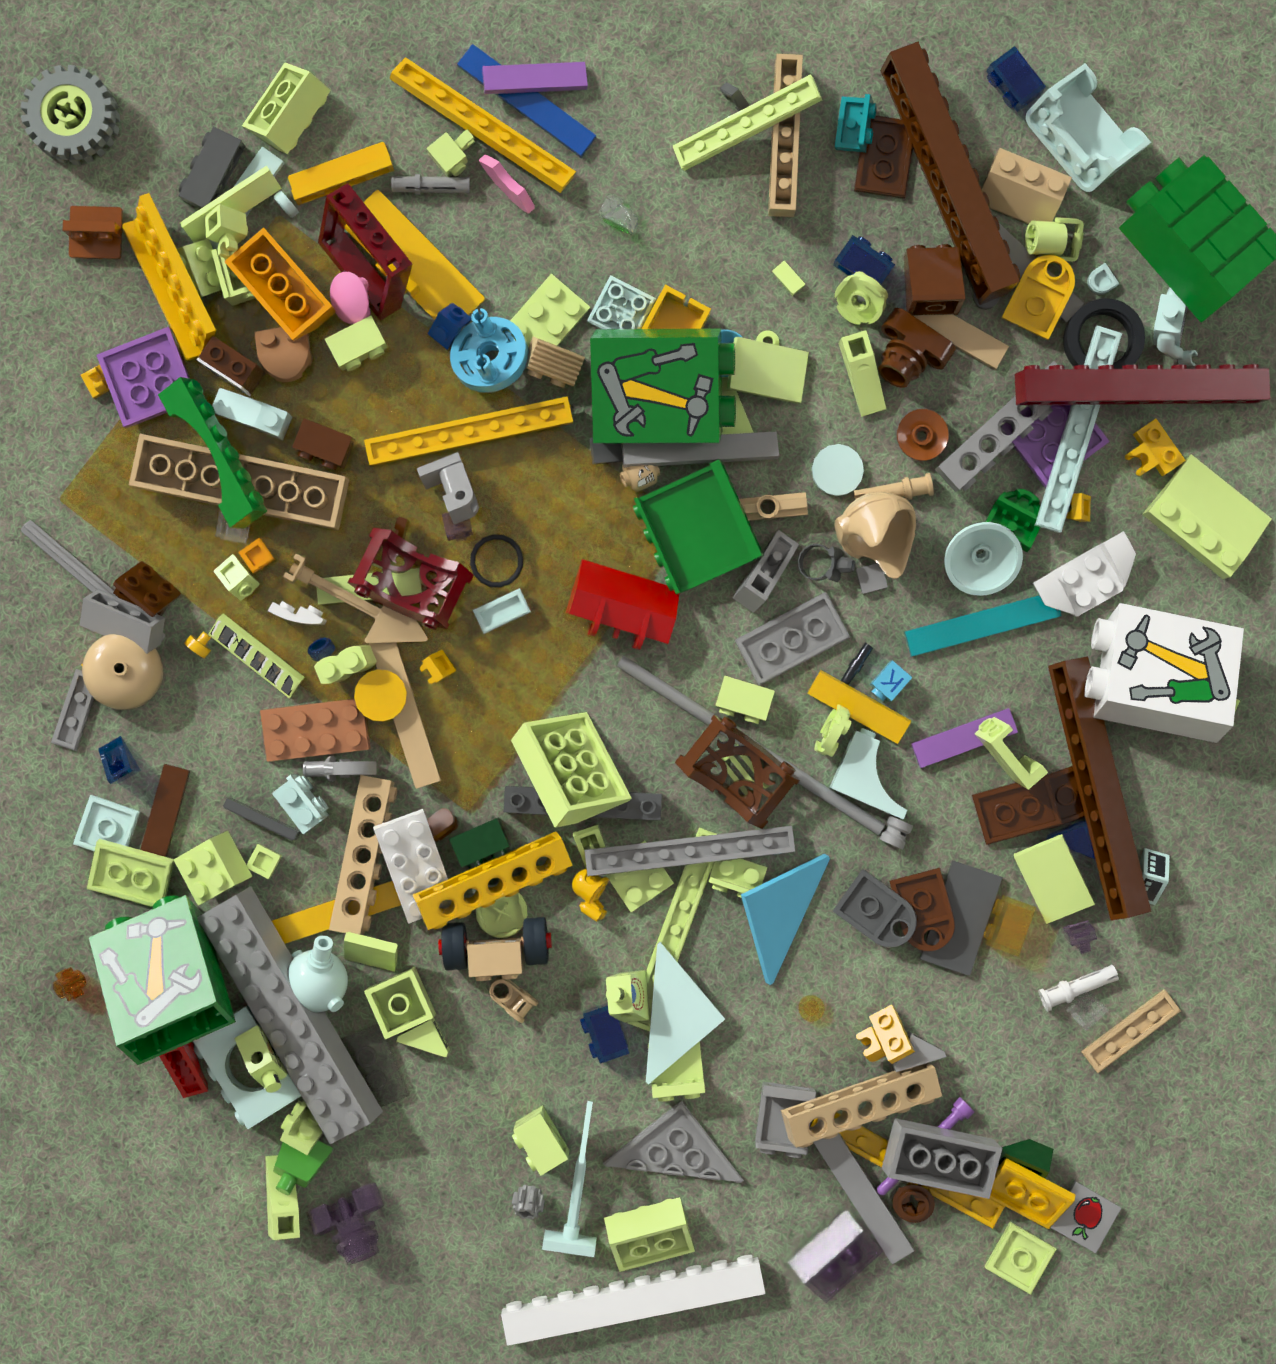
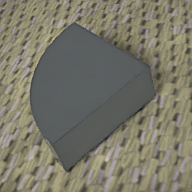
[720,82,750,111]

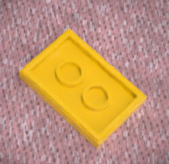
[990,1158,1076,1229]

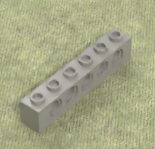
[935,361,1057,492]

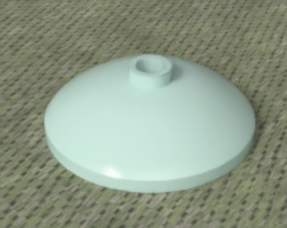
[944,522,1023,596]

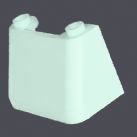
[1026,63,1151,192]

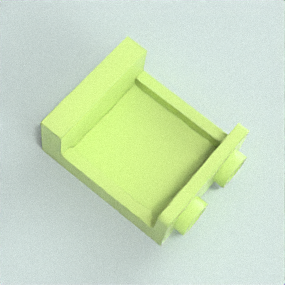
[974,717,1048,790]

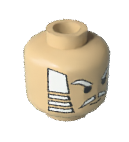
[620,465,660,492]

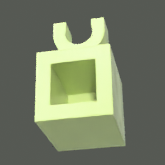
[426,130,475,177]
[205,204,248,259]

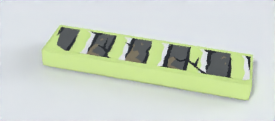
[208,613,305,698]

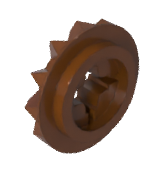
[893,1183,935,1223]

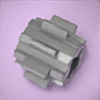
[512,1185,545,1219]

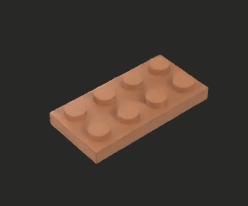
[260,699,371,762]

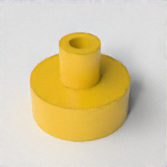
[184,631,211,659]

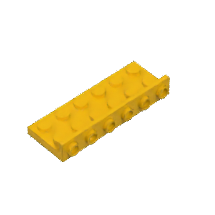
[122,193,216,361]

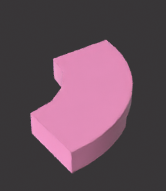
[479,155,535,214]

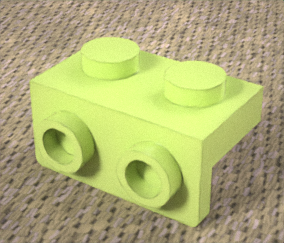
[177,239,222,297]

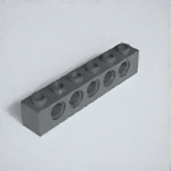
[503,786,662,820]

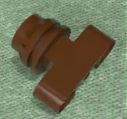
[878,308,956,388]

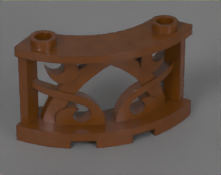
[675,715,800,829]

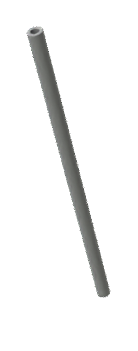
[617,656,885,835]

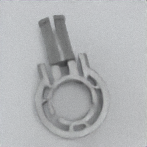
[303,756,377,782]

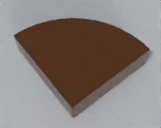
[394,517,410,540]

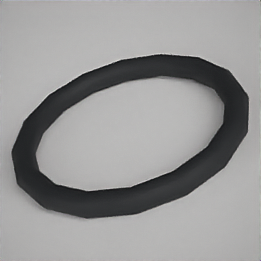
[470,534,523,588]

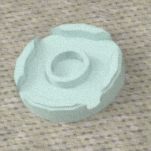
[811,444,864,496]

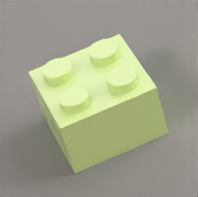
[174,831,252,906]
[364,967,436,1039]
[512,1105,570,1176]

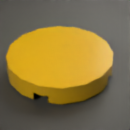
[354,669,407,722]

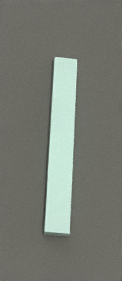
[1035,326,1122,533]

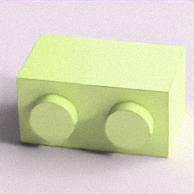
[325,316,388,371]
[715,676,775,724]

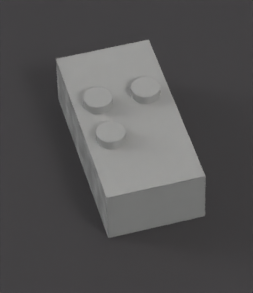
[882,1118,1002,1199]

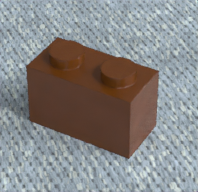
[292,418,355,471]

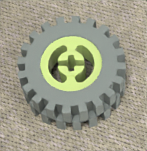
[21,65,120,165]

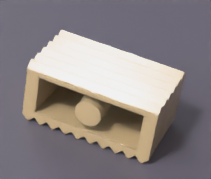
[525,336,585,388]

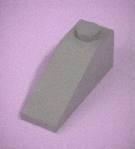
[733,530,799,613]

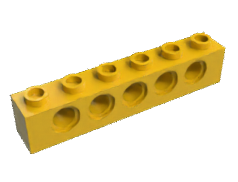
[413,831,573,930]

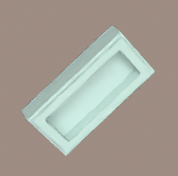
[473,588,531,634]

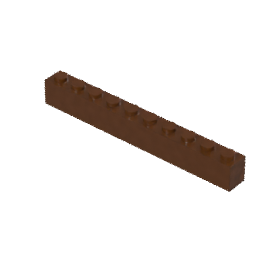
[1048,656,1151,921]

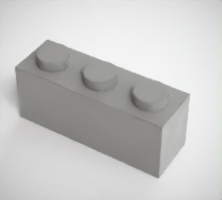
[80,589,165,654]

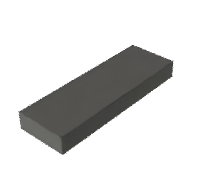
[223,798,301,841]

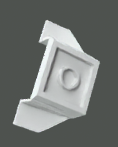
[1033,531,1136,617]

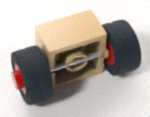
[438,917,552,981]

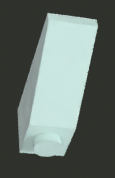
[212,388,292,441]

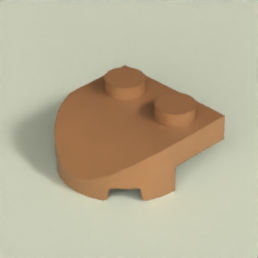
[254,327,313,382]

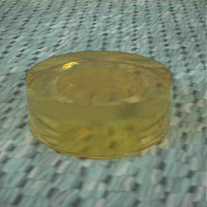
[798,995,825,1022]

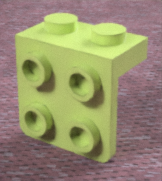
[648,1041,705,1101]

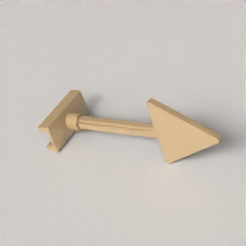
[283,554,428,643]

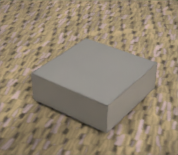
[855,563,888,594]

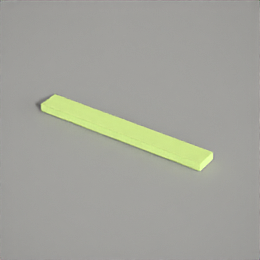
[627,828,717,1032]

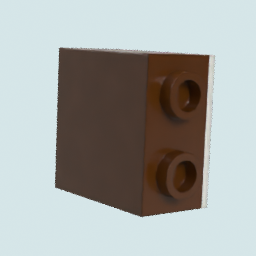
[197,336,265,397]

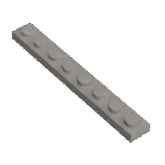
[584,826,795,877]

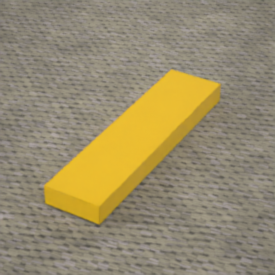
[807,670,911,744]

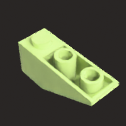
[839,330,886,417]
[265,1155,300,1240]

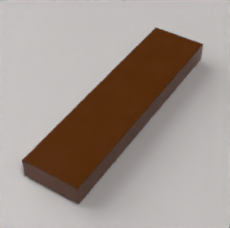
[140,764,191,857]

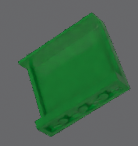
[633,459,764,594]

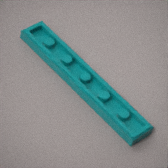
[904,595,1062,657]

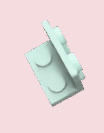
[272,774,329,834]

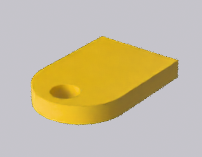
[1001,255,1075,340]

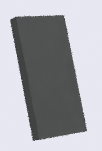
[919,860,1003,976]

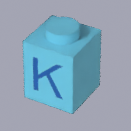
[870,660,912,702]

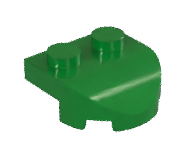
[985,488,1041,552]

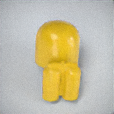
[572,869,610,922]

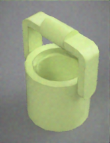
[1025,217,1084,262]

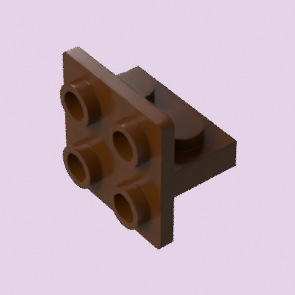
[113,561,181,617]

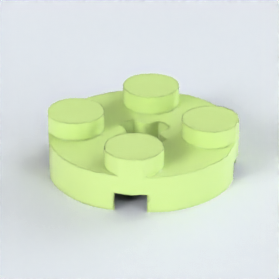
[835,271,888,325]
[814,704,852,757]

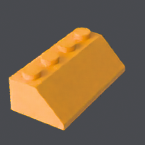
[224,227,336,341]

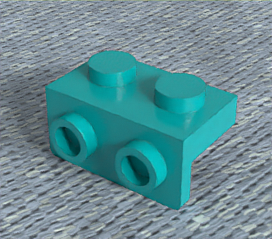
[835,94,877,152]

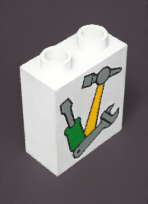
[1085,603,1244,743]

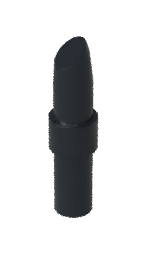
[841,642,873,685]

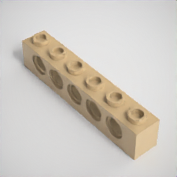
[768,54,803,217]
[329,775,397,936]
[781,1062,942,1148]

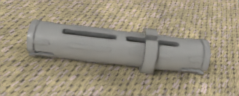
[391,174,470,195]

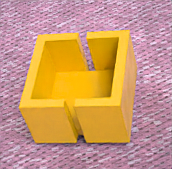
[642,284,711,329]

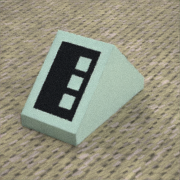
[1140,848,1170,905]

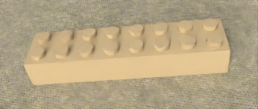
[129,434,349,531]

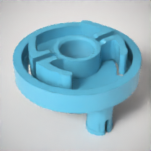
[450,308,529,392]

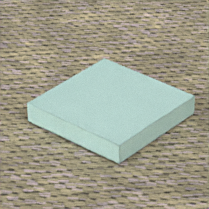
[73,795,141,851]

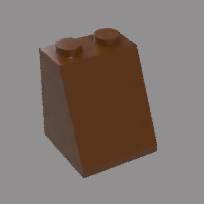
[904,244,965,316]

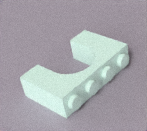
[193,1005,301,1129]

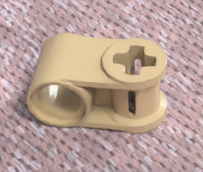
[489,976,539,1023]

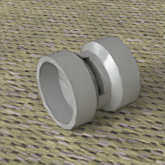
[879,816,913,850]

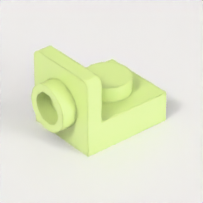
[214,554,260,601]

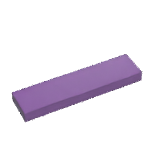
[482,62,588,94]
[911,708,1018,768]

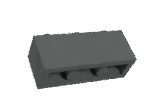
[179,126,246,209]

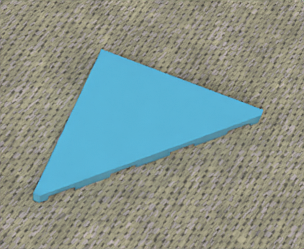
[741,854,830,985]

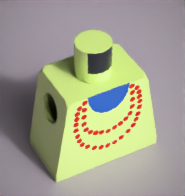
[606,970,650,1023]

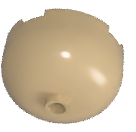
[82,634,163,710]

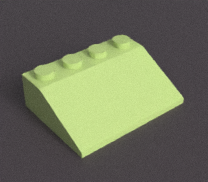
[1142,454,1272,579]
[511,712,632,828]

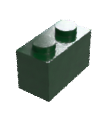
[449,817,511,870]

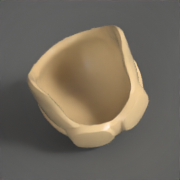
[835,492,916,579]

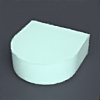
[274,190,299,218]
[1087,263,1119,295]

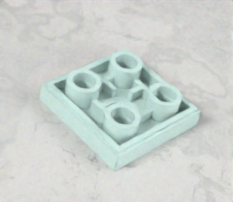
[587,275,656,329]

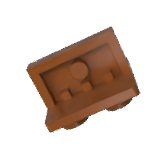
[62,206,123,259]

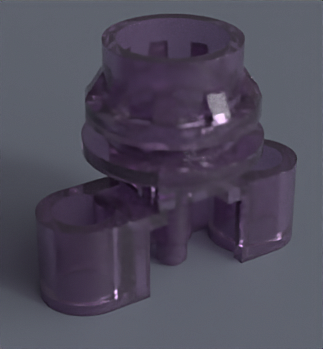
[306,1183,384,1265]

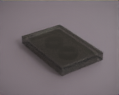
[340,1023,410,1107]

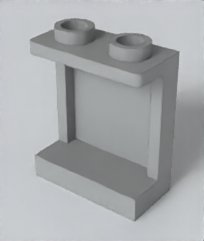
[755,1082,816,1158]

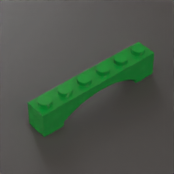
[158,377,267,529]

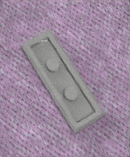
[51,669,95,751]

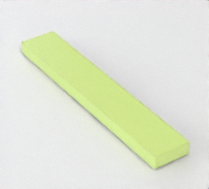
[673,74,822,171]

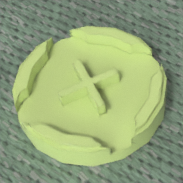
[476,892,528,938]

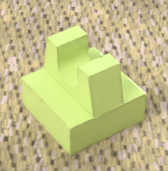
[247,844,282,879]

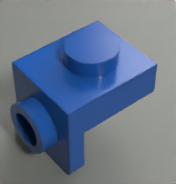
[427,303,471,350]

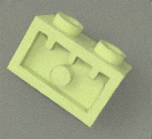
[708,859,767,898]
[280,1100,323,1155]

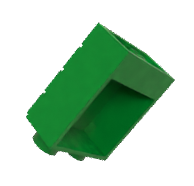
[1119,155,1276,323]

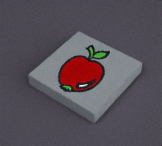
[1051,1180,1121,1253]

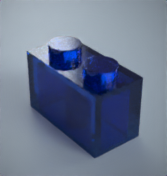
[986,46,1046,112]
[833,235,895,285]
[580,1003,630,1064]

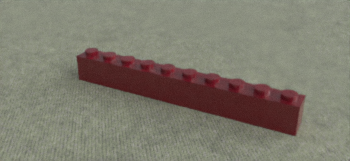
[1015,364,1271,405]

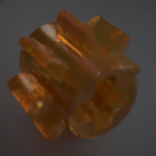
[53,967,86,1001]

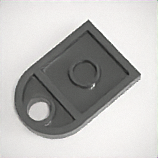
[833,869,917,947]

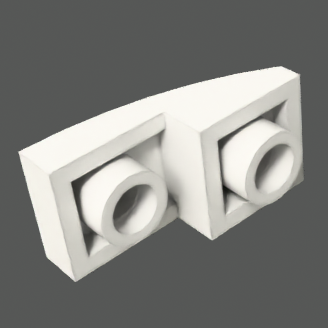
[268,601,327,625]

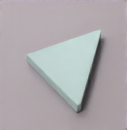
[646,942,725,1085]

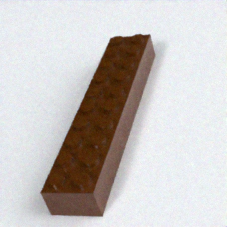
[880,41,1020,305]

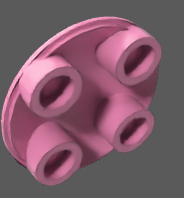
[330,272,370,324]

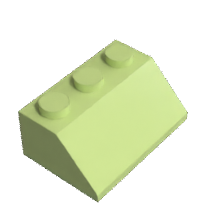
[242,63,331,154]
[604,1197,695,1272]

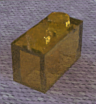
[984,895,1036,957]

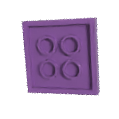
[97,327,190,428]
[1000,405,1110,489]

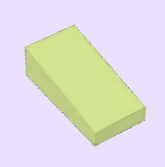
[772,261,805,296]

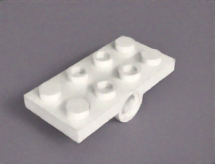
[373,809,451,924]

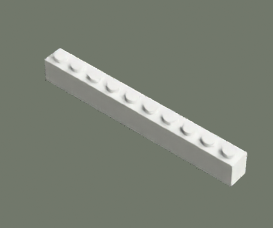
[501,1255,765,1346]

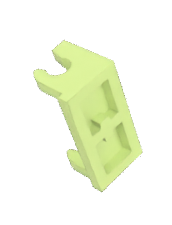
[211,248,255,306]

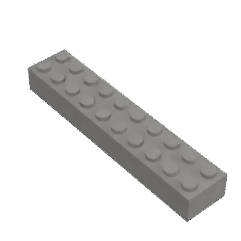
[197,886,383,1144]

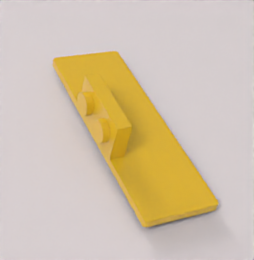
[345,190,485,320]

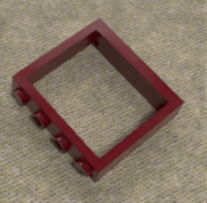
[318,183,413,321]

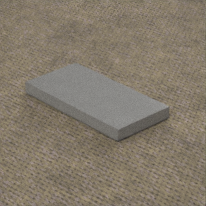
[734,592,850,686]

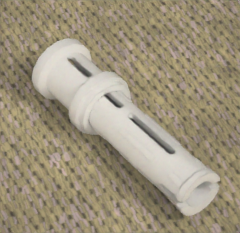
[1038,965,1119,1012]

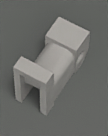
[417,452,479,525]

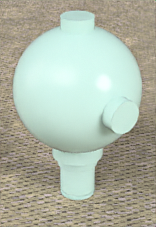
[288,936,348,1013]

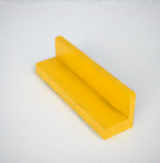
[288,142,395,206]

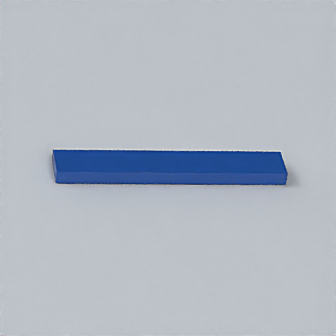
[457,44,596,158]

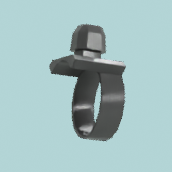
[798,544,855,582]

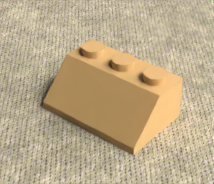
[981,148,1072,224]

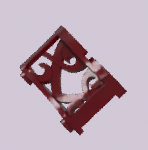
[348,527,474,630]

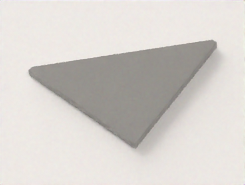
[603,1100,744,1183]

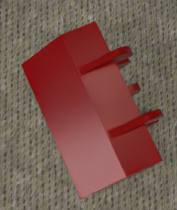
[566,559,679,650]

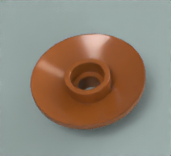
[897,409,949,461]

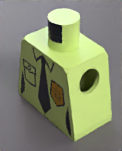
[234,1025,288,1093]

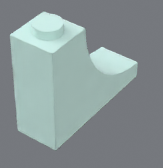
[829,728,907,819]

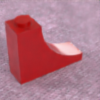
[159,1041,208,1098]

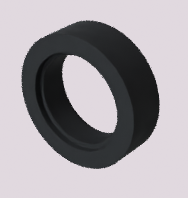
[1063,298,1145,369]

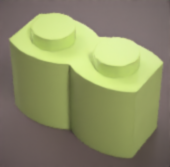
[314,645,377,684]

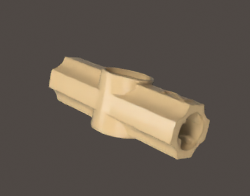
[739,492,808,521]

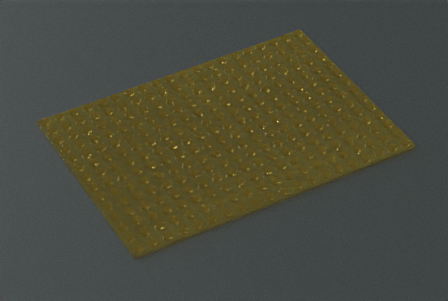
[60,216,658,811]

